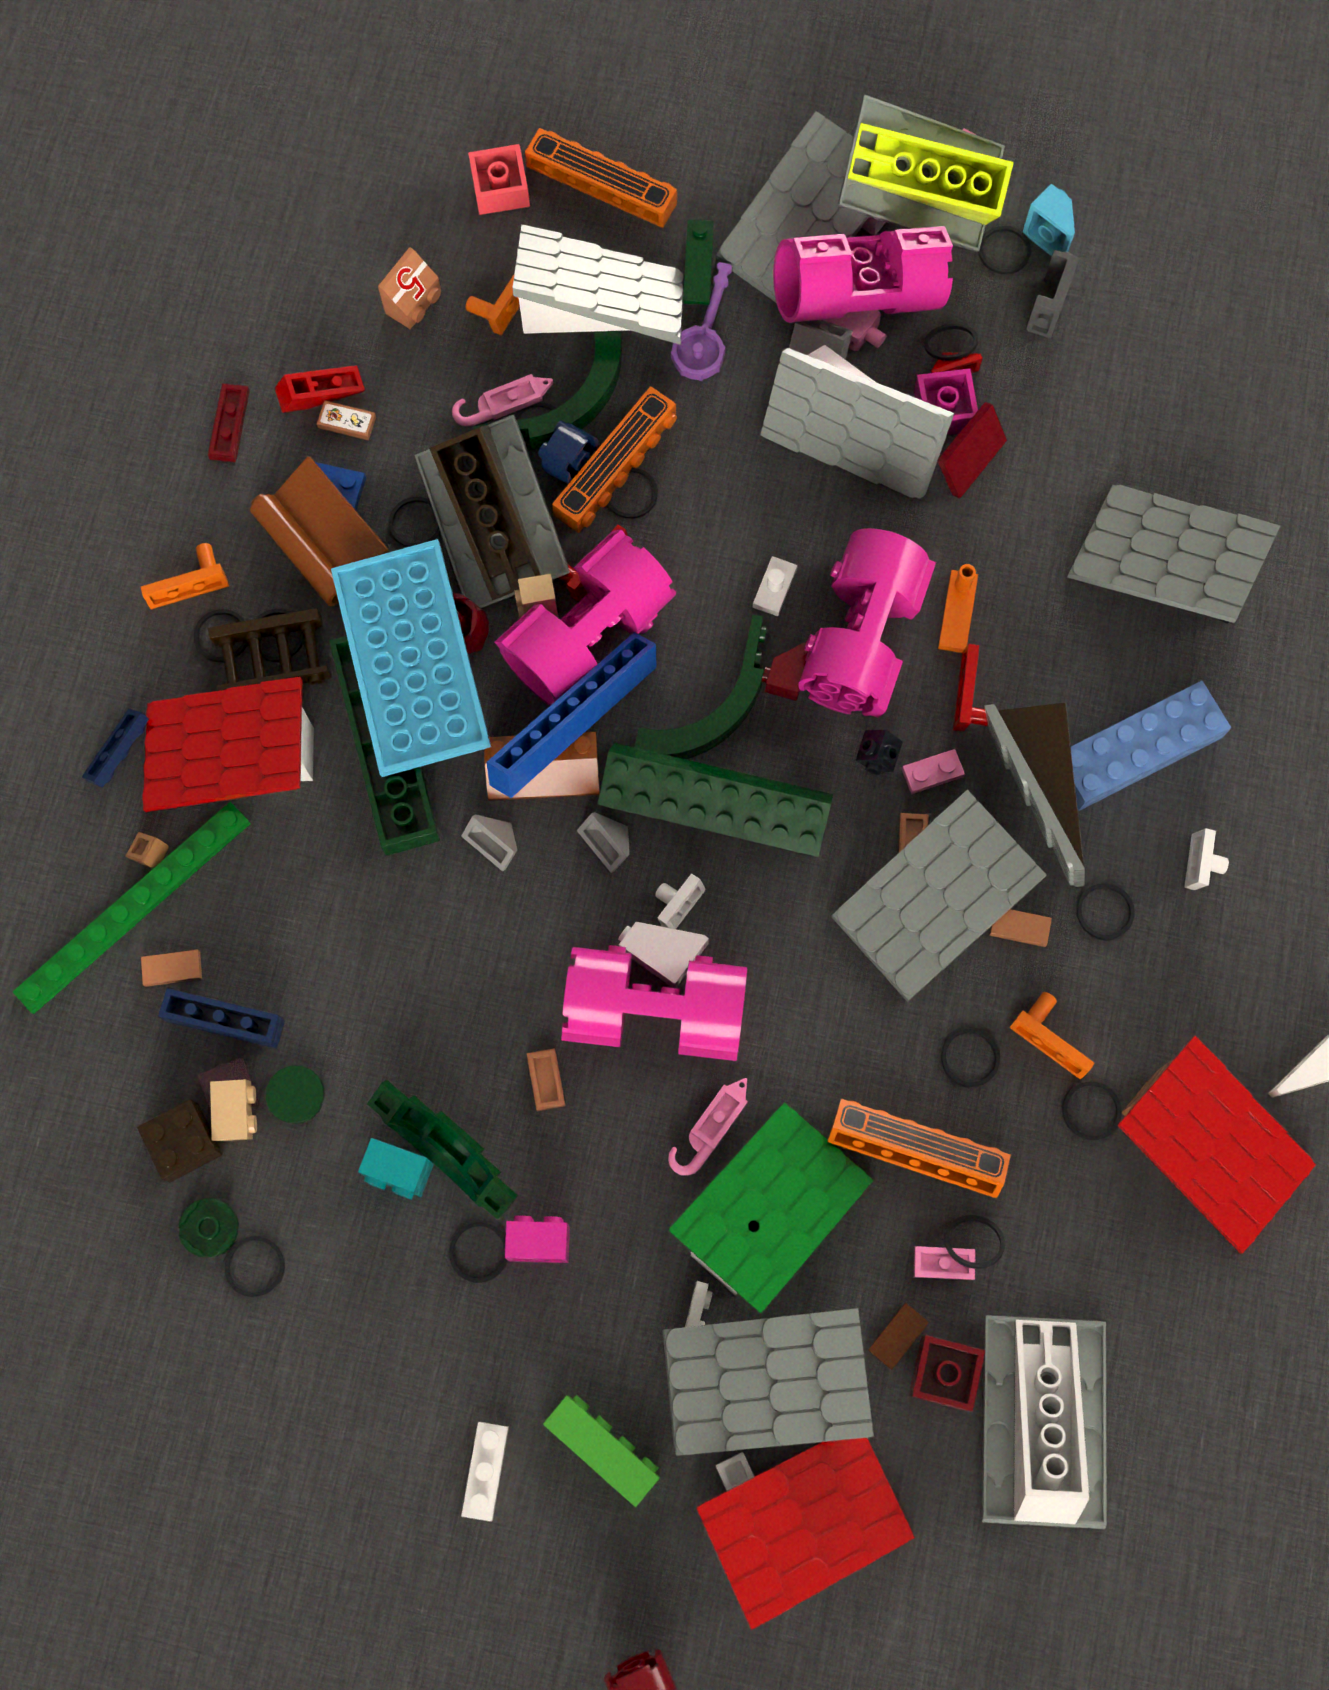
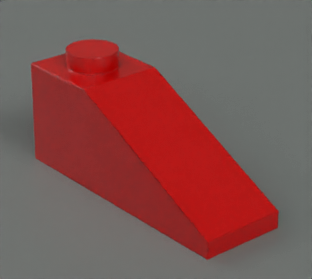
[275,365,365,413]

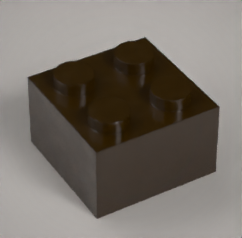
[137,1099,223,1183]

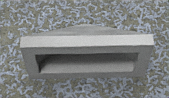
[577,812,630,873]
[461,814,517,871]

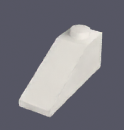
[1268,1035,1329,1098]

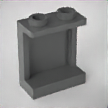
[1026,250,1079,338]

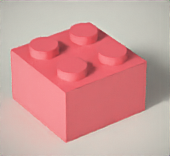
[468,144,530,215]

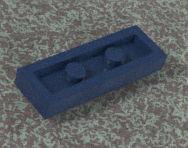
[82,709,149,788]

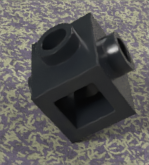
[856,730,903,775]

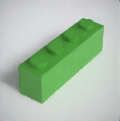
[543,1395,660,1507]

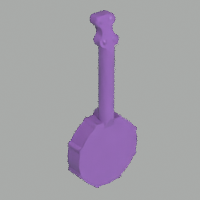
[671,262,732,381]

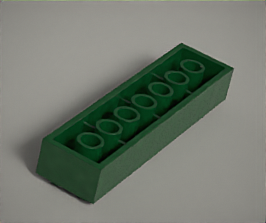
[329,636,440,856]
[598,743,833,857]

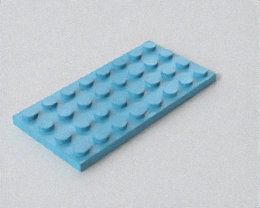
[331,539,491,777]

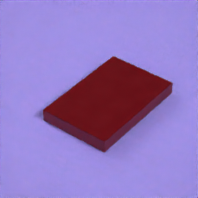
[937,402,1007,499]

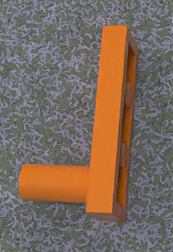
[466,275,520,335]
[141,543,229,610]
[938,564,978,653]
[1009,992,1095,1080]

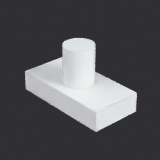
[753,556,797,616]
[1184,828,1229,890]
[656,873,706,929]

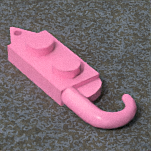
[452,374,553,427]
[668,1078,748,1176]

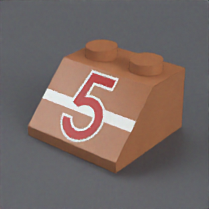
[378,247,441,329]

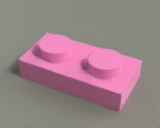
[902,749,965,794]
[914,1246,975,1280]

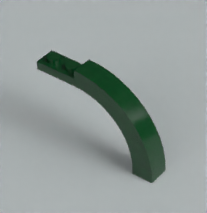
[474,331,622,449]
[635,614,767,759]

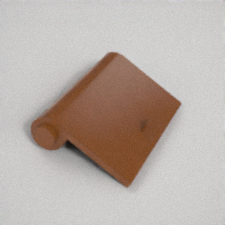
[250,456,389,606]

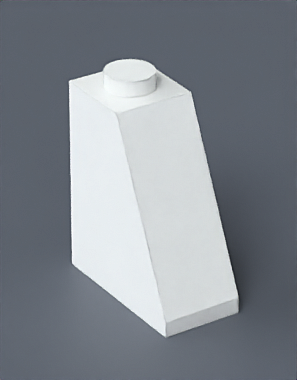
[618,922,709,988]

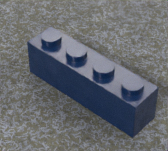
[158,988,285,1049]

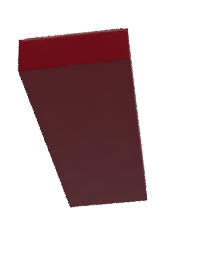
[208,383,250,462]

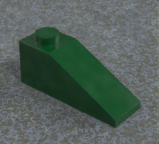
[683,219,714,305]

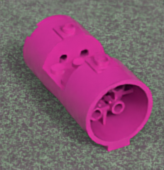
[773,226,953,323]
[798,528,936,718]
[494,529,676,706]
[561,945,747,1061]

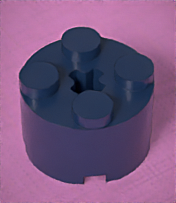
[538,421,599,484]

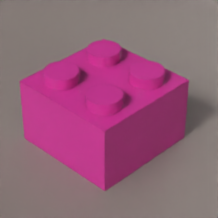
[914,369,978,435]
[505,1216,570,1263]

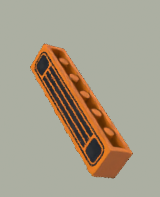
[525,128,677,228]
[552,386,677,533]
[827,1099,1011,1198]

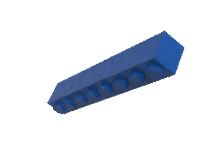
[486,632,657,798]

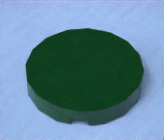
[266,1066,325,1124]
[178,1198,239,1258]

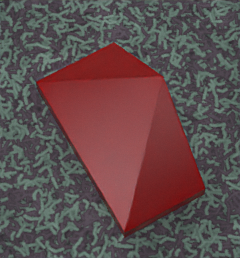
[931,352,983,374]

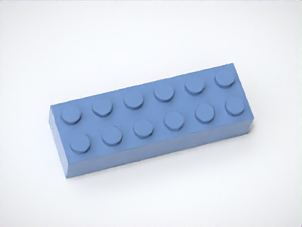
[1071,681,1231,811]

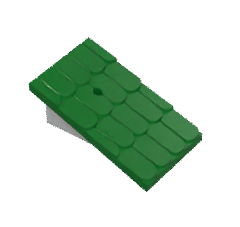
[668,1102,873,1314]

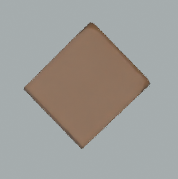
[125,832,169,869]

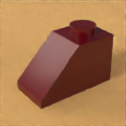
[762,641,808,701]

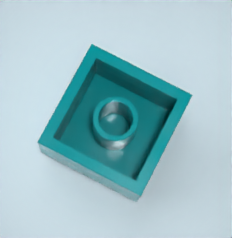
[358,1138,434,1200]

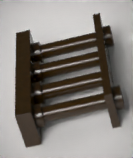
[208,608,332,691]

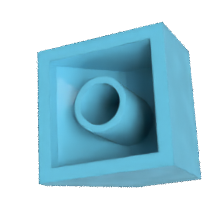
[1023,184,1075,256]

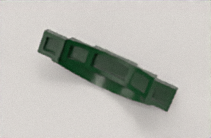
[367,1080,518,1220]

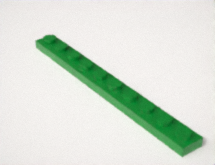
[13,801,251,1014]

